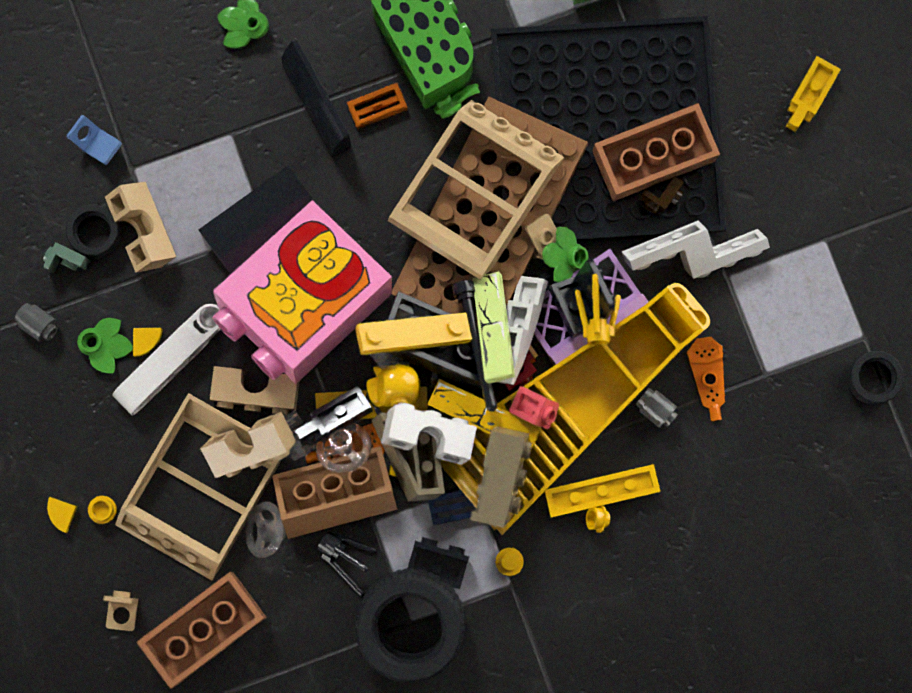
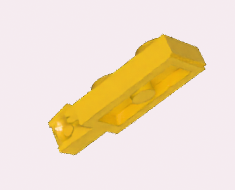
[786,56,841,132]

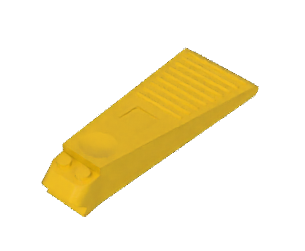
[440,283,710,535]

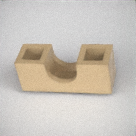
[105,182,176,272]
[210,366,300,416]
[200,412,296,478]

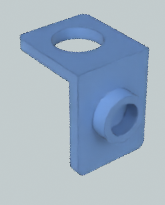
[67,115,122,165]

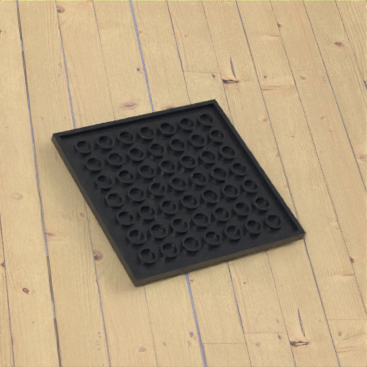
[491,16,726,241]

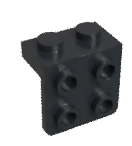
[549,259,616,338]

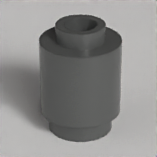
[14,303,58,342]
[635,387,678,428]

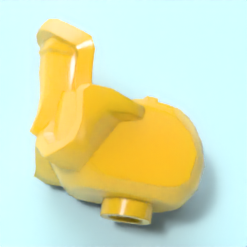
[366,364,421,408]

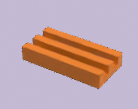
[347,83,408,129]

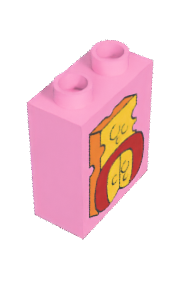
[212,200,392,384]

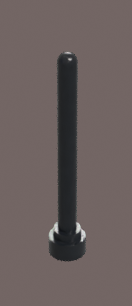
[452,280,497,412]

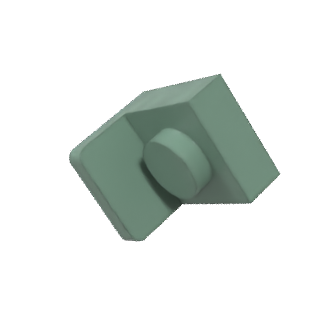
[43,242,91,273]

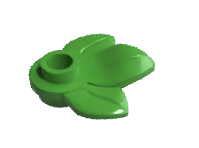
[218,0,268,48]
[434,84,480,118]
[542,227,588,283]
[77,318,133,374]

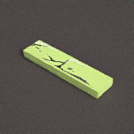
[472,271,515,384]

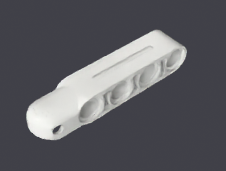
[112,304,221,415]

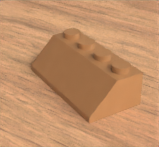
[272,446,397,539]

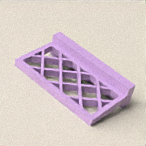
[534,249,648,366]

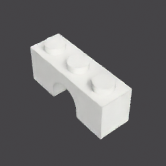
[381,403,476,465]

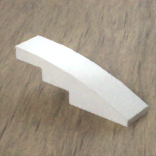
[498,276,548,385]

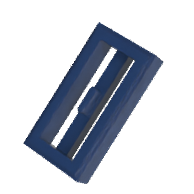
[428,491,475,526]

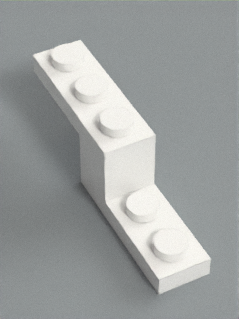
[622,221,770,279]

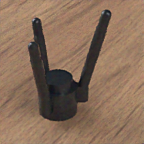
[317,531,377,597]

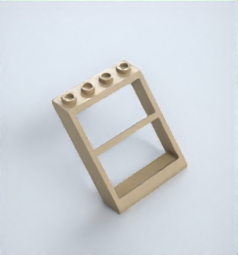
[388,100,564,280]
[115,394,281,580]

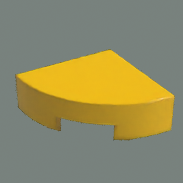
[133,328,163,357]
[47,497,77,533]

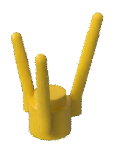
[575,274,621,345]

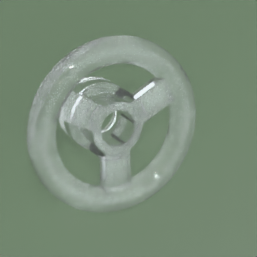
[316,423,371,473]
[245,502,286,558]

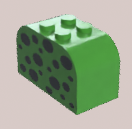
[371,0,473,109]

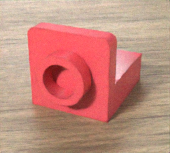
[508,386,560,429]

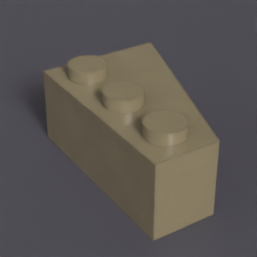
[371,410,445,501]
[470,426,532,528]

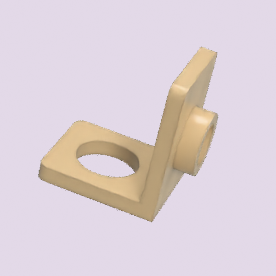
[525,213,557,259]
[104,591,138,631]

